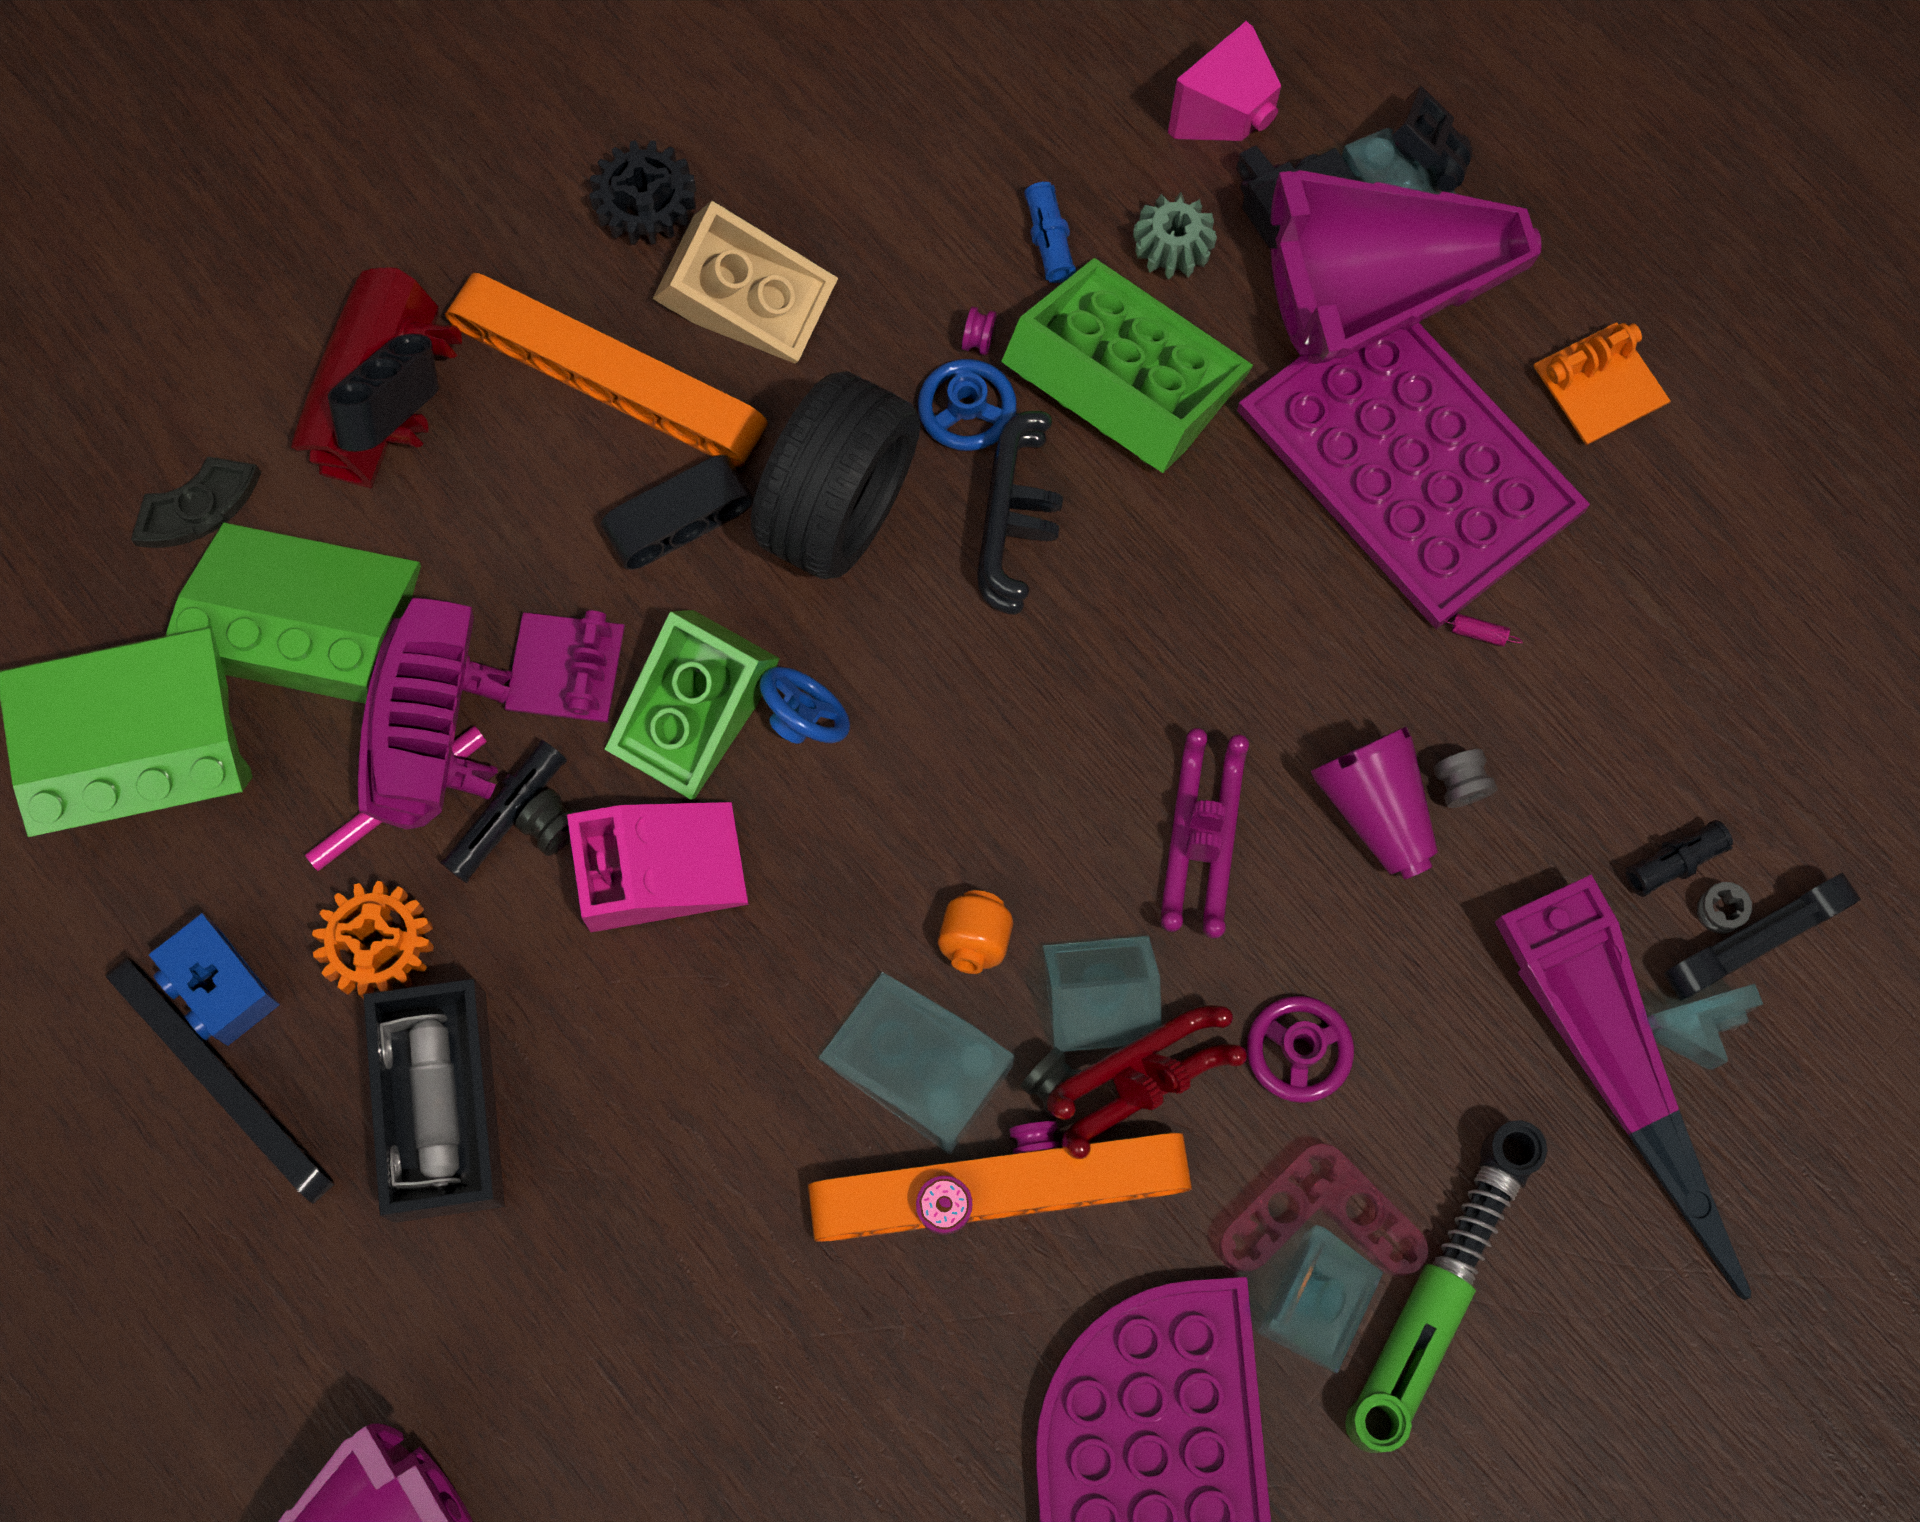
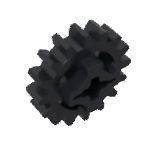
[589,140,697,245]

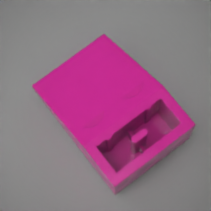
[567,802,749,932]

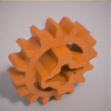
[312,881,434,999]

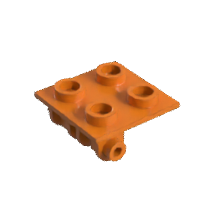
[1533,322,1671,445]

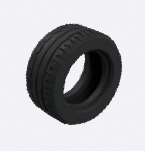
[751,371,920,579]

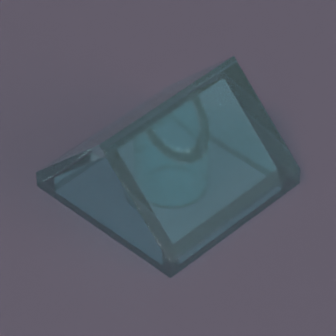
[1043,936,1161,1052]
[1258,1225,1383,1373]

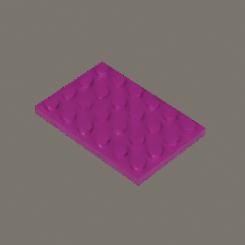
[1237,323,1590,630]

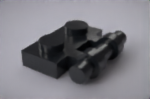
[1391,85,1473,192]

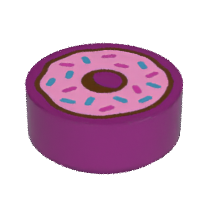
[916,1176,972,1235]

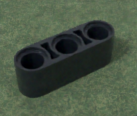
[328,334,439,451]
[600,455,754,570]

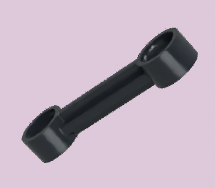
[1663,873,1861,1001]

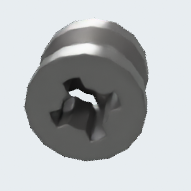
[1433,749,1498,808]

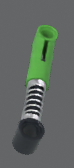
[1345,1120,1548,1453]

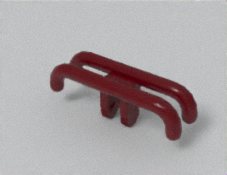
[1047,1005,1247,1159]

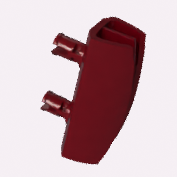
[291,267,462,489]

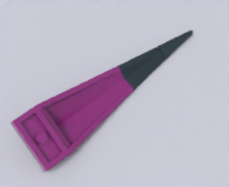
[1495,874,1751,1300]

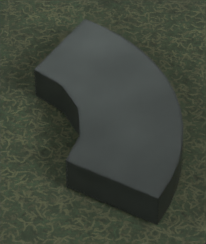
[131,456,261,548]

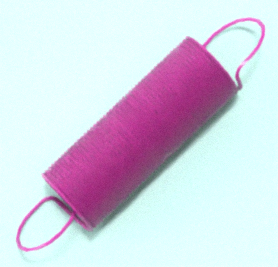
[1445,613,1523,647]

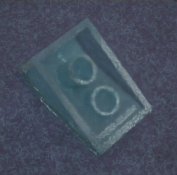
[819,972,1015,1154]

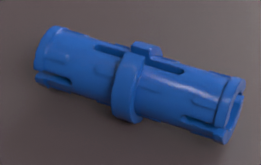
[1024,182,1076,283]

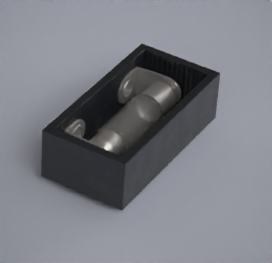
[363,979,505,1223]

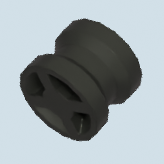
[515,789,577,856]
[1020,1047,1082,1117]

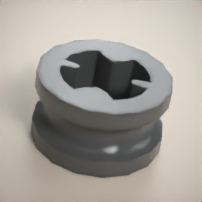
[1697,882,1752,934]

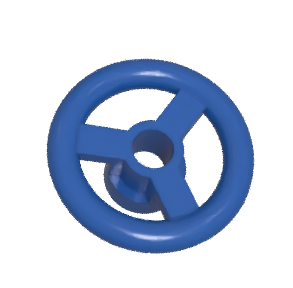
[917,359,1017,451]
[760,667,850,744]

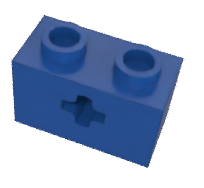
[149,913,280,1046]

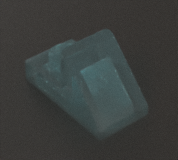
[1648,984,1763,1070]

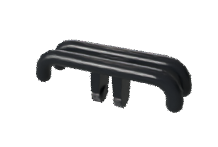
[977,411,1063,615]

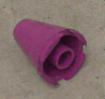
[1311,726,1438,880]

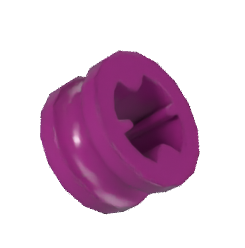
[962,306,996,355]
[1009,1121,1061,1154]

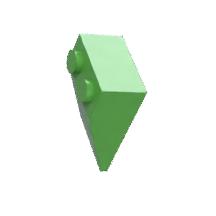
[604,610,780,800]

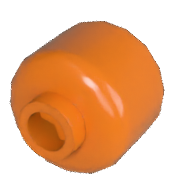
[938,890,1013,974]

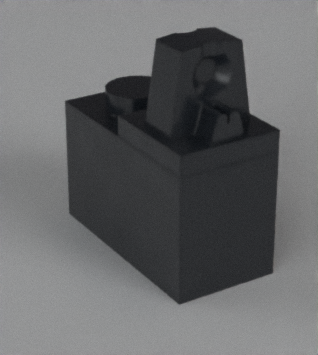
[1236,145,1359,250]

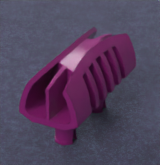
[358,598,513,830]

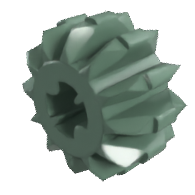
[1133,192,1217,280]

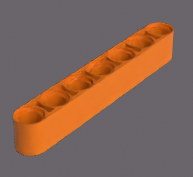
[445,273,768,468]
[808,1133,1192,1242]

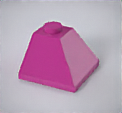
[1168,21,1281,141]

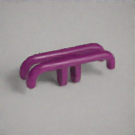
[1161,728,1249,939]

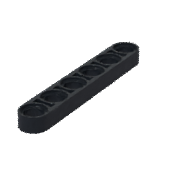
[105,956,335,1204]

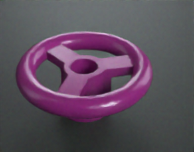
[1247,996,1354,1103]

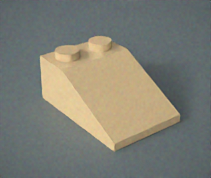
[653,201,838,364]

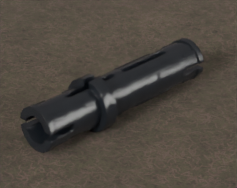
[440,739,567,884]

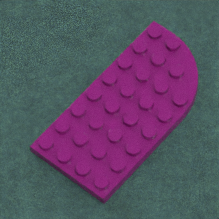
[1036,1277,1271,1522]

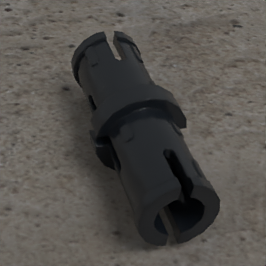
[1625,820,1733,897]

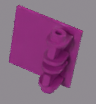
[505,610,625,723]

